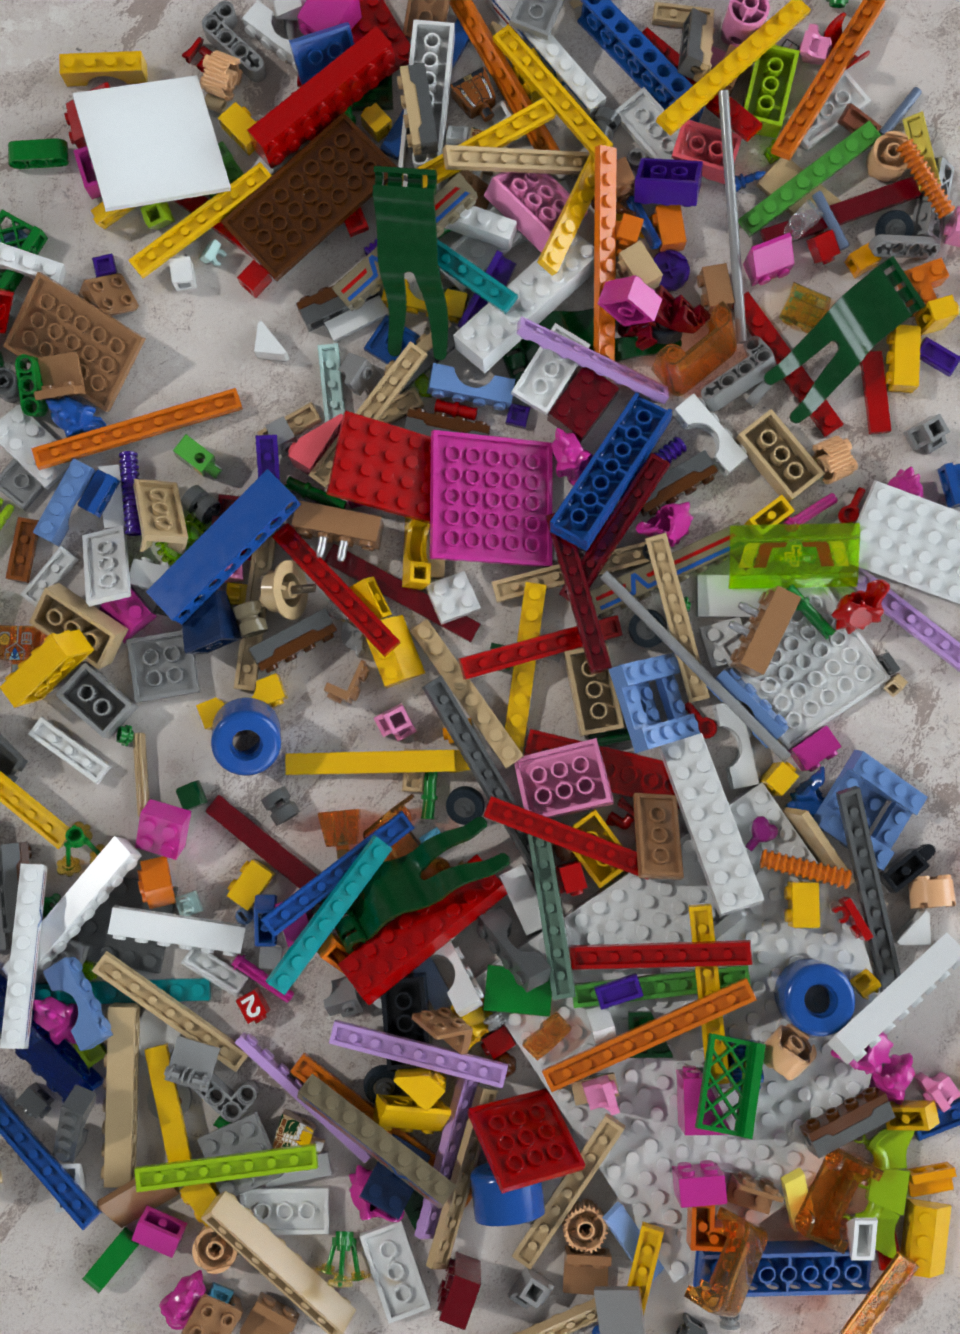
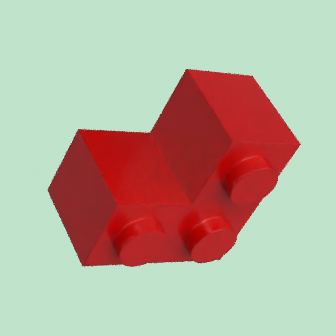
[556,860,588,896]

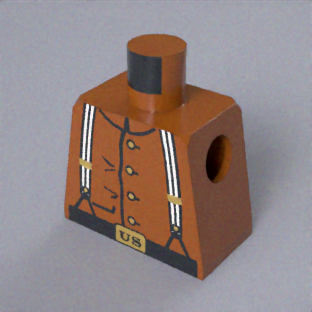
[450,66,496,122]

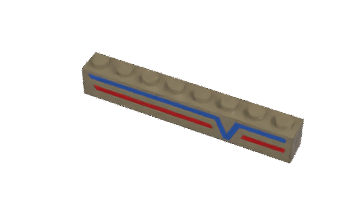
[332,172,478,311]
[590,522,750,619]
[297,1074,457,1209]

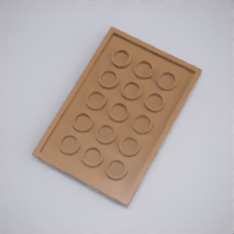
[3,272,146,412]

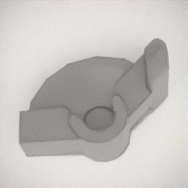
[341,621,365,658]

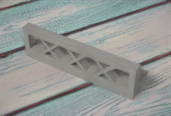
[912,156,955,244]

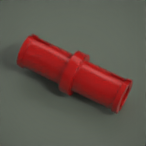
[434,399,478,421]

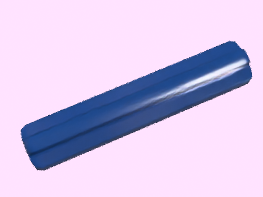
[626,196,662,250]

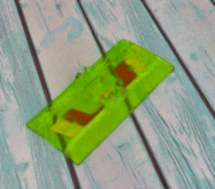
[728,523,860,589]

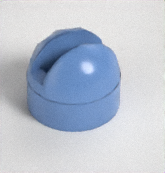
[235,907,254,925]

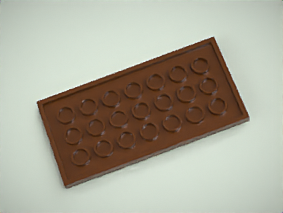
[221,112,397,282]

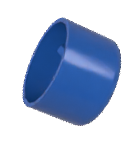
[211,698,281,776]
[774,959,855,1036]
[470,1163,545,1226]

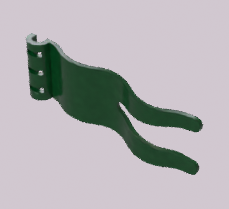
[373,166,448,360]
[764,256,926,424]
[502,308,682,387]
[322,817,510,954]

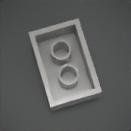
[55,663,138,739]

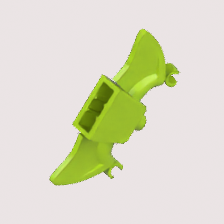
[839,1128,915,1259]

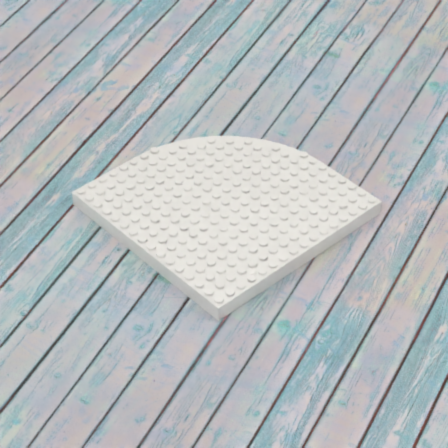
[475,782,877,1283]

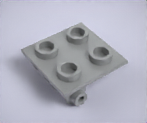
[164,1036,220,1092]

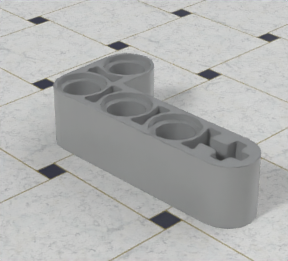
[202,0,267,83]
[701,336,777,412]
[191,1073,260,1122]

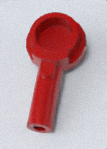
[838,487,866,526]
[685,701,717,739]

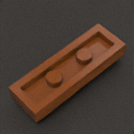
[5,517,39,583]

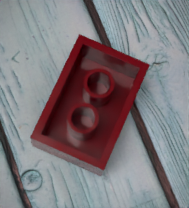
[547,367,619,444]
[437,1252,481,1330]

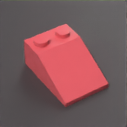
[671,120,742,184]
[288,414,343,475]

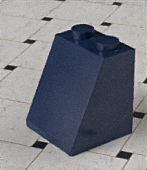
[181,590,242,654]

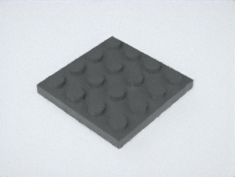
[77,877,178,974]

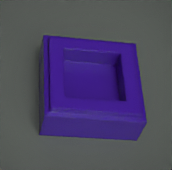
[92,253,117,278]
[505,403,530,429]

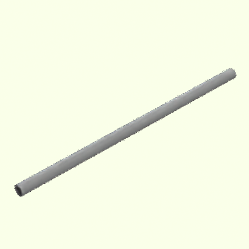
[718,90,747,344]
[600,571,791,762]

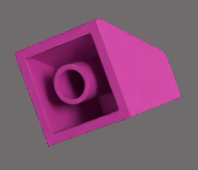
[297,0,362,35]
[676,1066,730,1136]

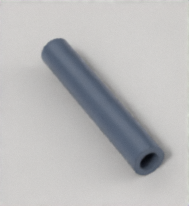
[879,87,922,135]
[812,191,850,251]

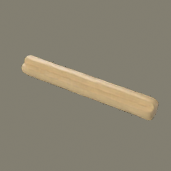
[133,732,149,817]

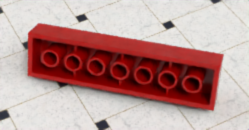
[247,26,397,169]
[337,854,507,1006]

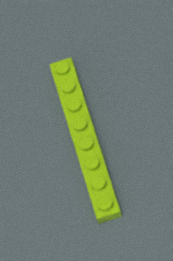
[134,1143,319,1192]

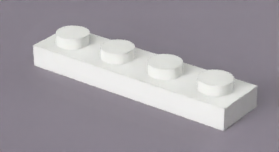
[28,717,112,784]

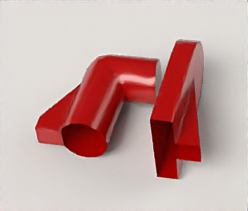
[182,37,213,72]
[605,796,634,830]

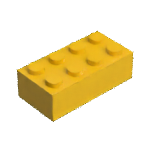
[0,629,94,708]

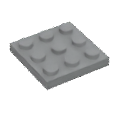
[126,630,200,703]
[197,1111,284,1197]

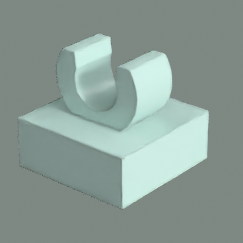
[199,239,227,266]
[175,891,203,916]

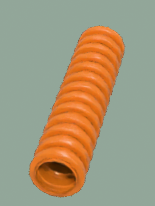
[896,138,955,219]
[759,849,852,889]

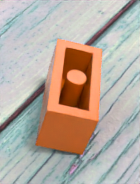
[651,205,687,253]

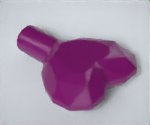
[745,816,778,852]

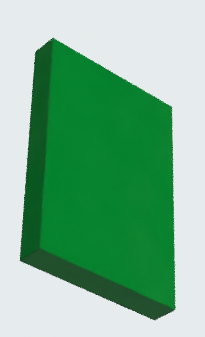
[484,964,552,1017]

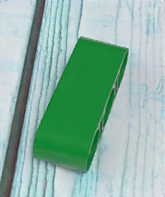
[8,138,69,169]
[15,354,48,417]
[82,1226,139,1294]

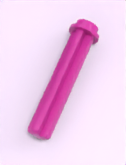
[782,493,838,533]
[231,954,294,1003]

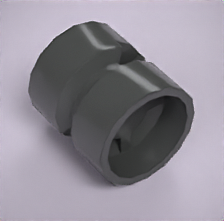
[593,106,621,141]
[0,368,20,403]
[181,485,221,524]
[261,786,300,826]

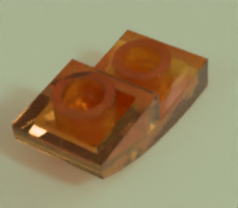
[522,1012,572,1061]

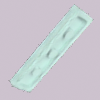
[317,343,345,422]

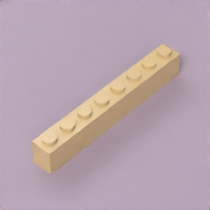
[101,1003,140,1188]
[201,1191,356,1334]

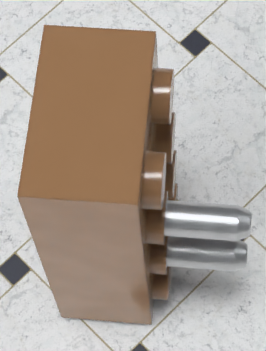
[292,500,384,562]
[728,586,801,678]

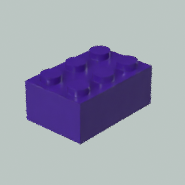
[634,158,703,207]

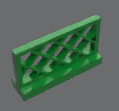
[0,209,48,292]
[695,1033,766,1139]

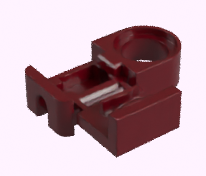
[618,321,657,351]

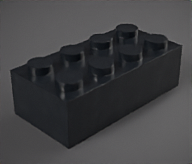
[381,972,433,1070]

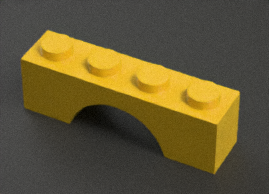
[59,51,148,87]
[381,279,469,324]
[402,517,431,590]
[196,673,288,730]

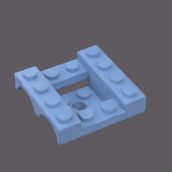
[609,653,700,754]
[813,750,928,871]

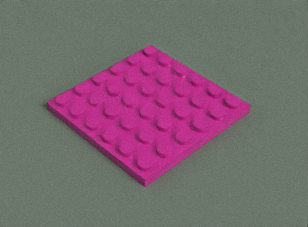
[430,430,553,567]

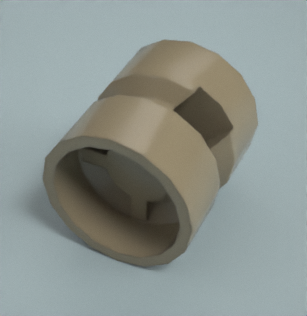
[233,600,269,638]

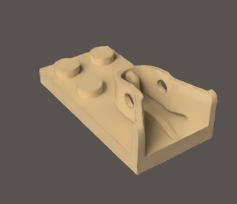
[133,479,188,554]

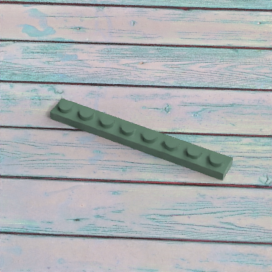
[528,834,576,1000]

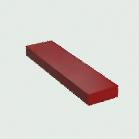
[860,351,892,435]

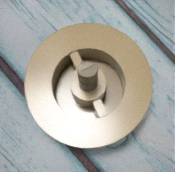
[260,560,316,620]

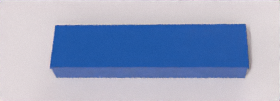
[577,0,705,128]
[550,392,672,551]
[146,469,301,625]
[693,1240,872,1298]

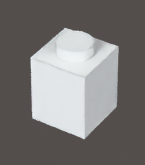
[169,255,197,291]

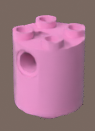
[721,0,770,47]

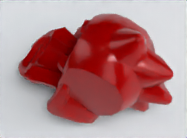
[831,579,890,634]

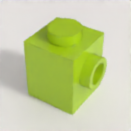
[140,202,176,230]

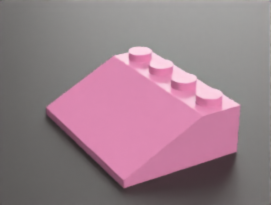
[484,172,588,252]
[514,738,614,819]

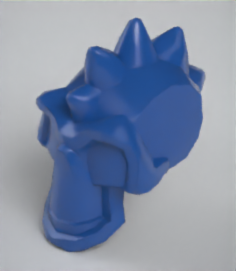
[46,396,106,438]
[785,766,825,831]

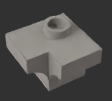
[338,352,382,396]
[903,414,950,454]
[265,416,297,458]
[323,977,364,1017]
[508,1267,555,1309]

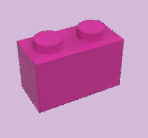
[787,725,842,772]
[132,1205,188,1258]

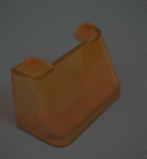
[651,301,737,396]
[795,1148,884,1254]
[684,1206,768,1318]

